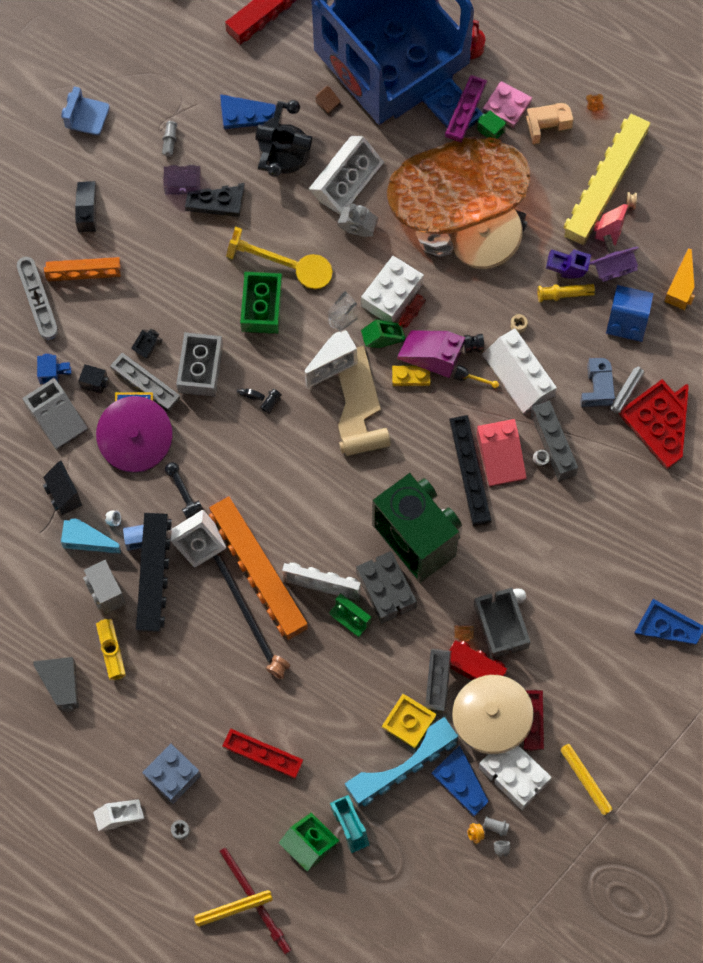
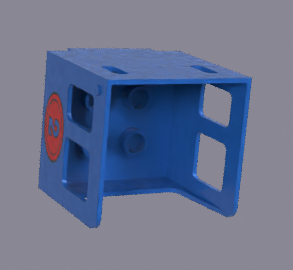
[312,0,474,125]

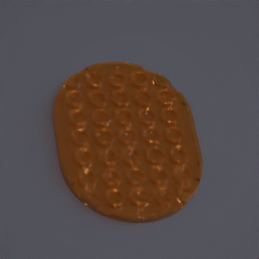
[387,137,530,234]

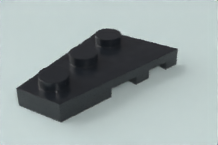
[185,183,245,217]

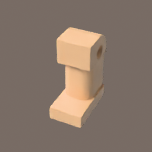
[526,103,573,144]

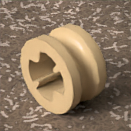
[626,192,637,209]
[510,314,528,333]

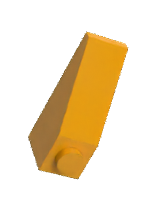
[664,248,695,310]

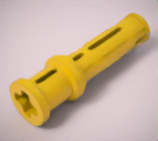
[537,284,595,303]

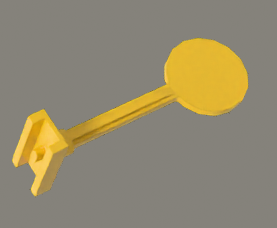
[226,226,332,290]

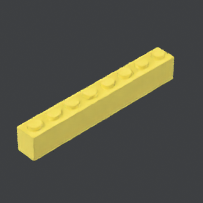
[563,114,650,246]

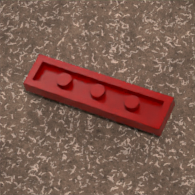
[222,728,304,779]

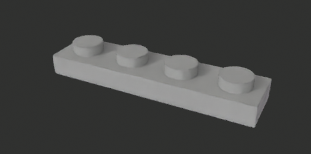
[110,353,180,412]

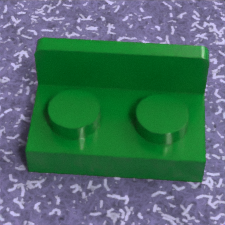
[329,593,371,637]

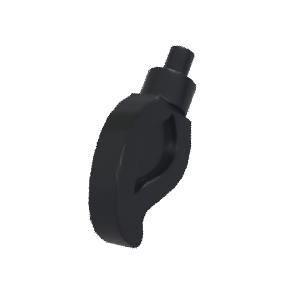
[237,388,265,401]

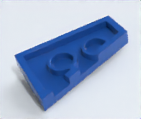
[220,94,276,129]
[634,599,703,645]
[431,745,488,817]

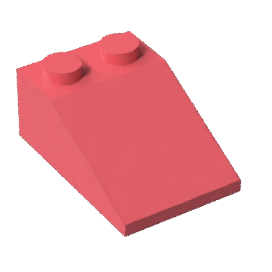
[476,419,526,487]

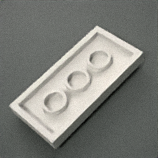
[282,563,361,601]

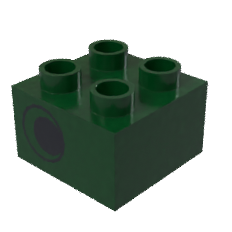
[372,473,462,583]

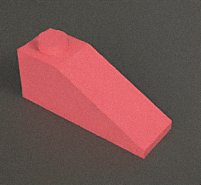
[594,204,628,246]

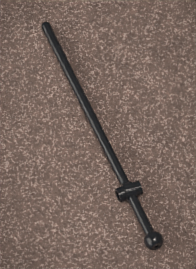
[165,462,273,663]

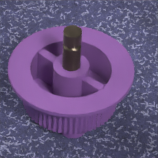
[589,234,639,282]

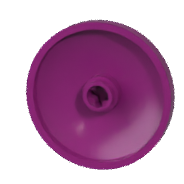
[96,396,173,473]

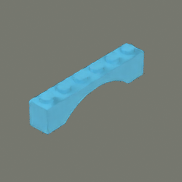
[345,717,458,807]

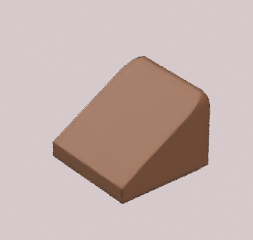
[315,86,341,114]

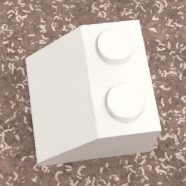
[171,510,226,568]

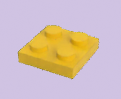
[382,694,437,749]

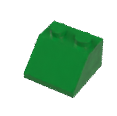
[279,813,340,871]

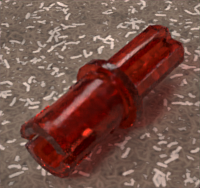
[399,294,426,328]

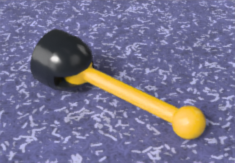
[454,365,499,388]

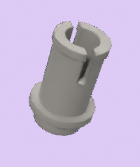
[483,817,509,836]

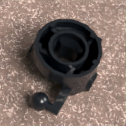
[255,100,312,177]

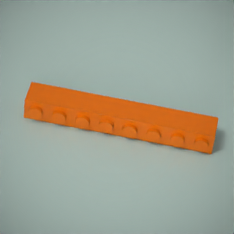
[208,496,308,640]

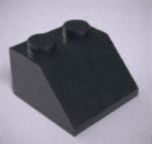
[43,461,82,515]

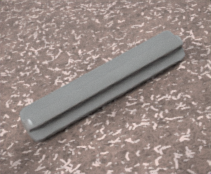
[611,367,644,414]

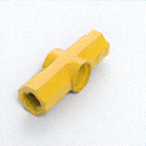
[96,619,126,680]

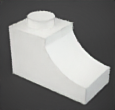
[93,799,144,831]

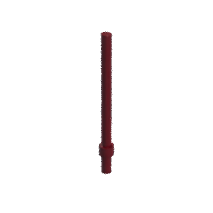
[219,847,292,955]

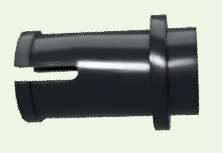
[260,389,282,414]

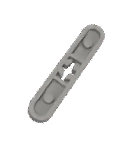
[17,257,58,340]

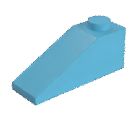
[61,519,121,554]

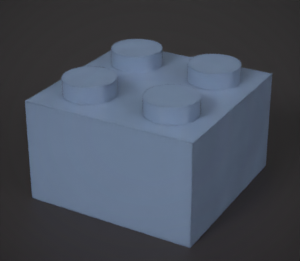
[142,744,201,804]

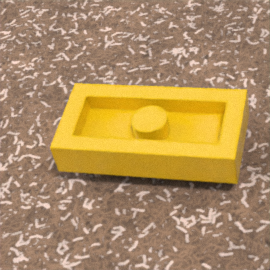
[392,366,430,386]

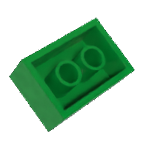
[240,272,283,334]

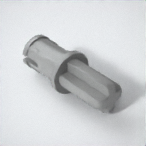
[162,121,177,157]

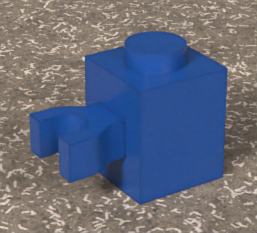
[37,353,72,384]

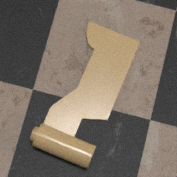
[338,346,391,456]

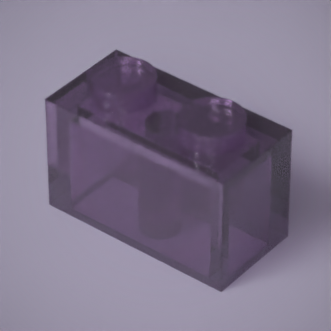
[163,165,202,195]

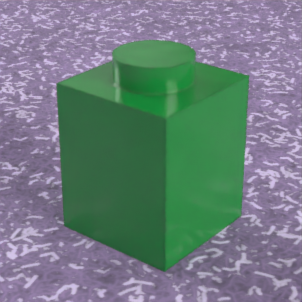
[477,110,506,143]

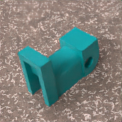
[330,795,370,854]

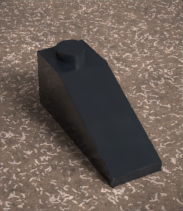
[75,181,96,232]

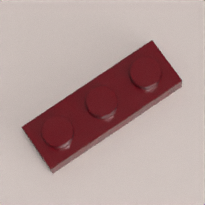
[523,690,544,751]

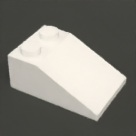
[304,330,357,388]

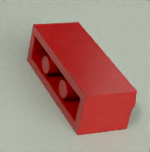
[449,640,507,681]

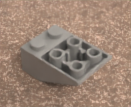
[22,378,88,450]

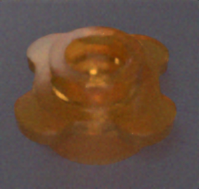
[586,94,605,112]

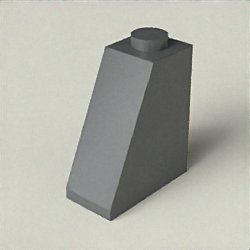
[33,657,79,712]

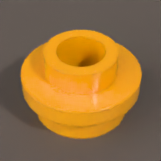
[467,823,484,844]

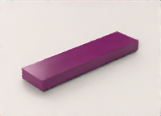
[445,75,487,143]

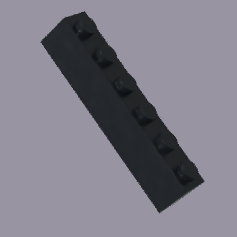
[136,512,172,633]

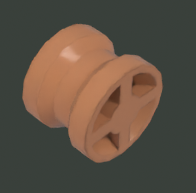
[266,655,291,679]

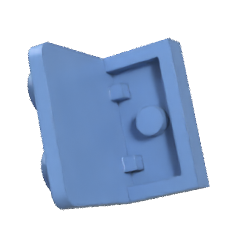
[61,87,110,136]

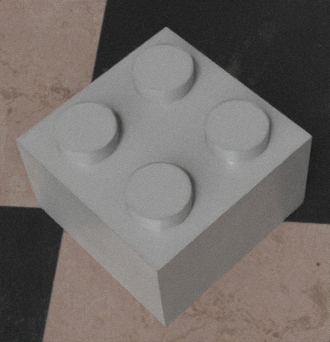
[83,560,126,614]

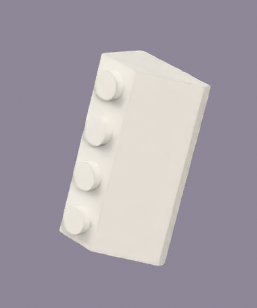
[309,136,384,215]
[482,329,557,414]

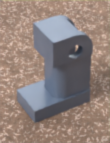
[580,358,615,407]

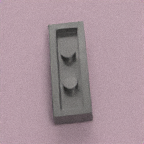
[425,648,452,711]

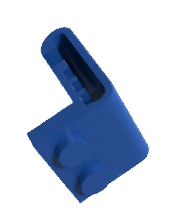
[606,285,654,342]

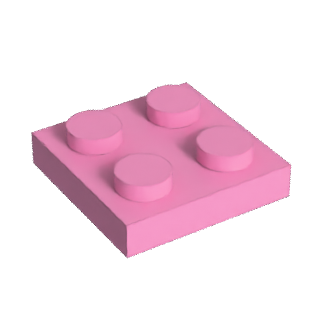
[483,81,532,128]

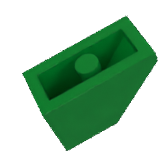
[361,320,406,348]

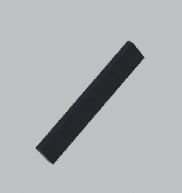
[449,415,492,526]

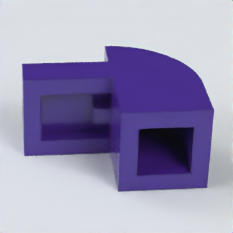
[546,249,591,279]

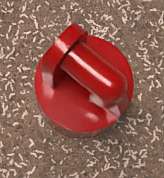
[470,20,486,59]

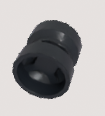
[464,334,484,353]

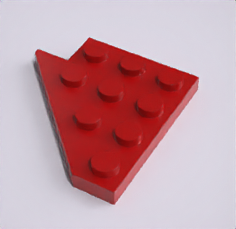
[618,379,689,470]

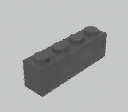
[531,401,578,482]

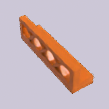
[44,257,121,282]

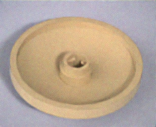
[450,197,523,269]
[452,675,533,754]

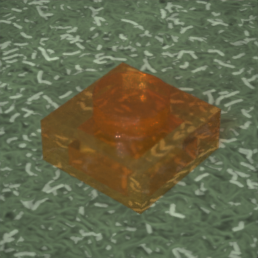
[454,626,474,641]

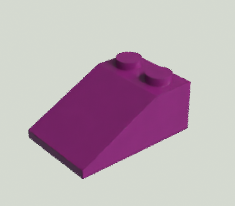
[397,330,465,378]

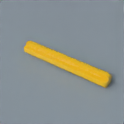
[561,744,612,815]
[194,890,273,926]

